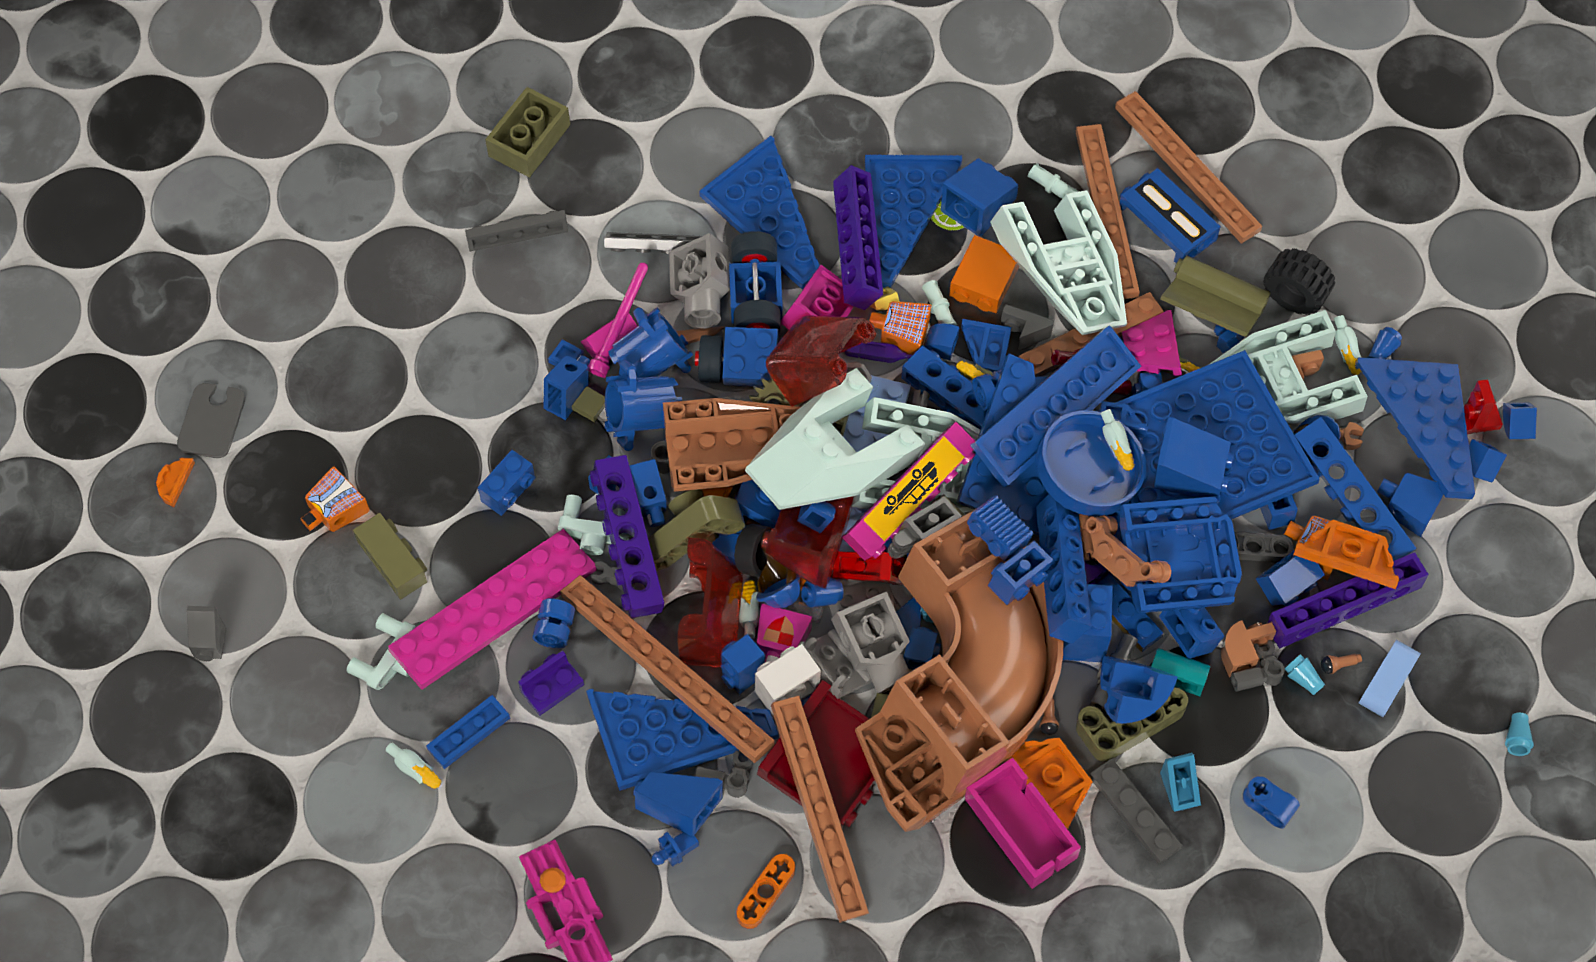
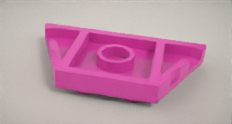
[1122,310,1182,376]

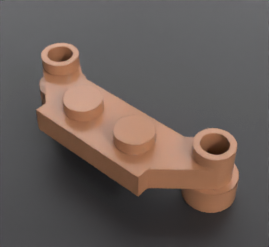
[1085,515,1171,587]

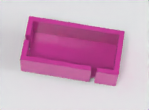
[965,758,1081,889]

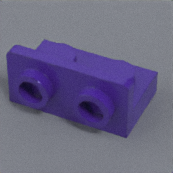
[518,651,585,716]

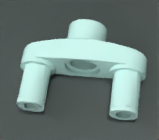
[558,495,632,556]
[347,613,416,690]

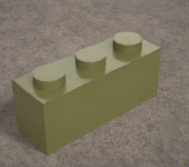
[353,513,427,600]

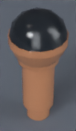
[1320,654,1362,674]
[1040,696,1059,735]

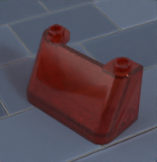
[766,315,877,407]
[761,496,854,589]
[677,538,743,667]

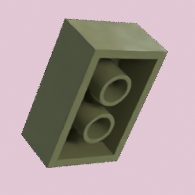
[485,87,571,178]

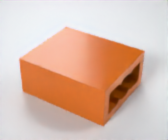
[949,235,1019,314]

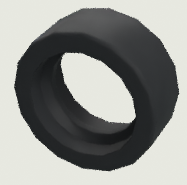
[734,524,777,577]

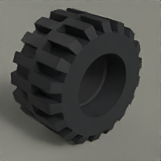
[1263,248,1336,315]

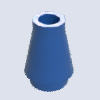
[1367,327,1402,359]

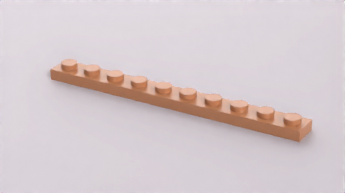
[560,575,775,763]

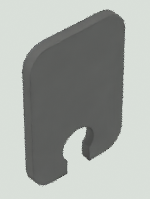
[177,383,245,458]

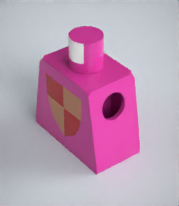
[757,604,812,663]

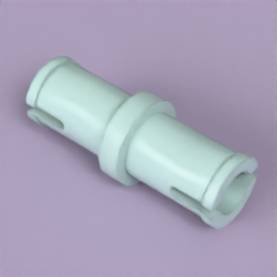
[1028,163,1078,199]
[922,280,957,326]

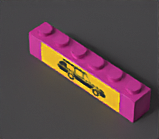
[842,422,976,561]

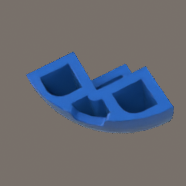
[1100,656,1178,723]

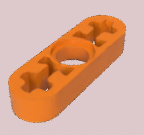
[737,854,795,929]

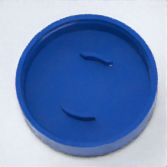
[1036,410,1146,516]

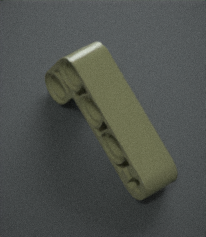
[648,495,745,571]
[1076,688,1188,762]

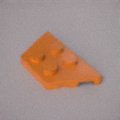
[1293,519,1399,589]
[1006,738,1093,830]

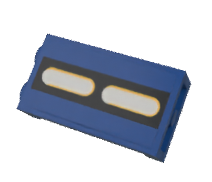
[1119,168,1221,264]

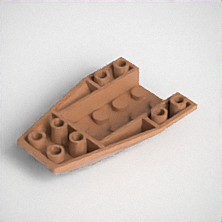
[663,398,801,492]

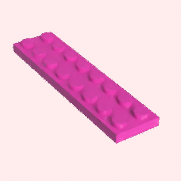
[388,529,597,690]

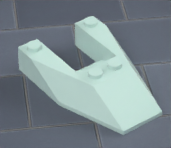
[990,190,1127,335]
[1210,310,1368,423]
[745,368,925,510]
[851,397,981,513]

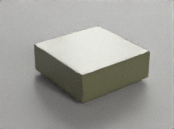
[572,386,605,422]

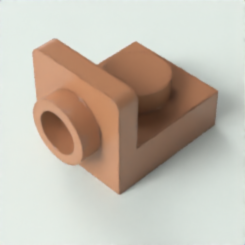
[1292,349,1324,380]

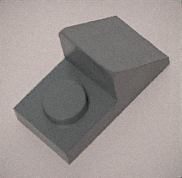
[1000,304,1054,350]

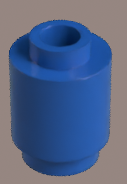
[801,578,844,608]

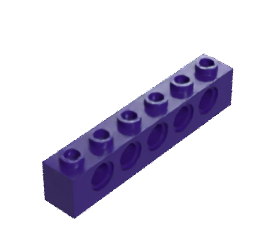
[833,165,883,310]
[590,455,665,618]
[1267,552,1429,649]

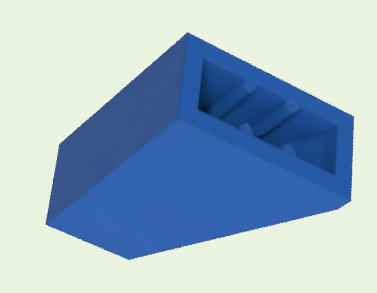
[633,772,723,837]

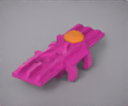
[518,839,613,962]

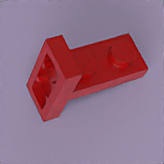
[1464,379,1503,434]
[833,551,906,586]

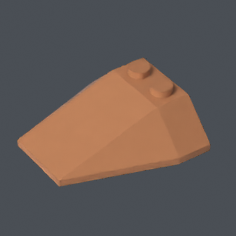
[855,712,967,832]

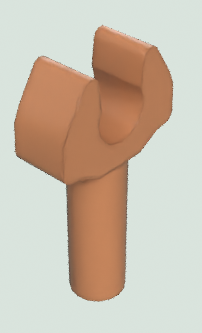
[1340,422,1364,450]

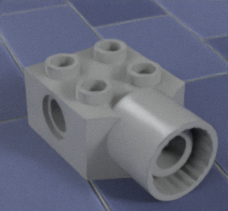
[669,233,730,329]
[831,592,910,694]

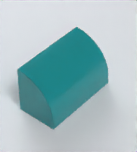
[1151,647,1211,696]

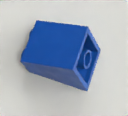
[941,158,1018,237]
[1154,417,1234,501]
[1063,584,1113,663]

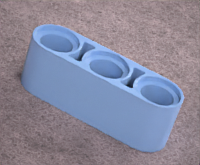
[1359,639,1421,717]

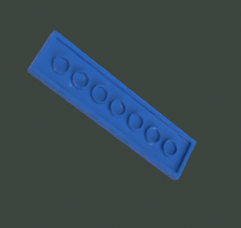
[970,325,1141,488]

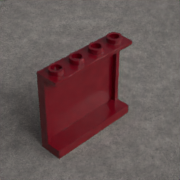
[757,680,876,829]

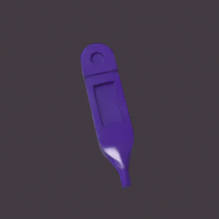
[844,338,913,363]

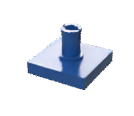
[734,480,788,533]

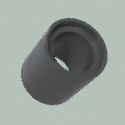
[650,441,670,474]

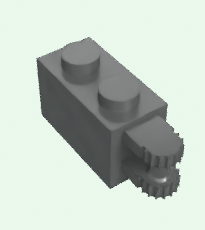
[887,496,962,559]

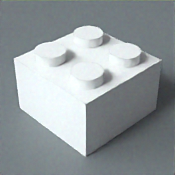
[755,644,821,718]

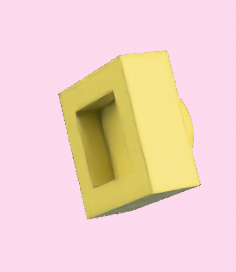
[870,286,899,311]

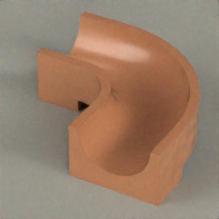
[880,509,1063,799]

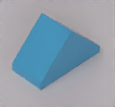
[1160,753,1201,812]

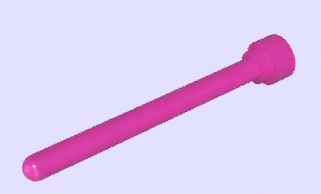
[588,262,648,378]

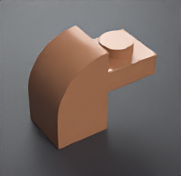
[1221,620,1276,677]

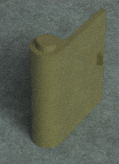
[1160,256,1271,337]

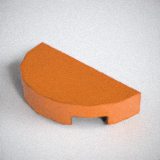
[156,458,195,507]

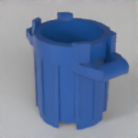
[608,308,694,378]
[605,360,682,451]

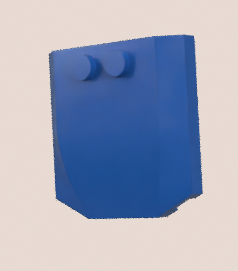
[1119,497,1242,613]

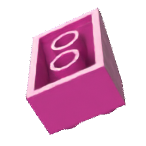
[781,265,854,353]

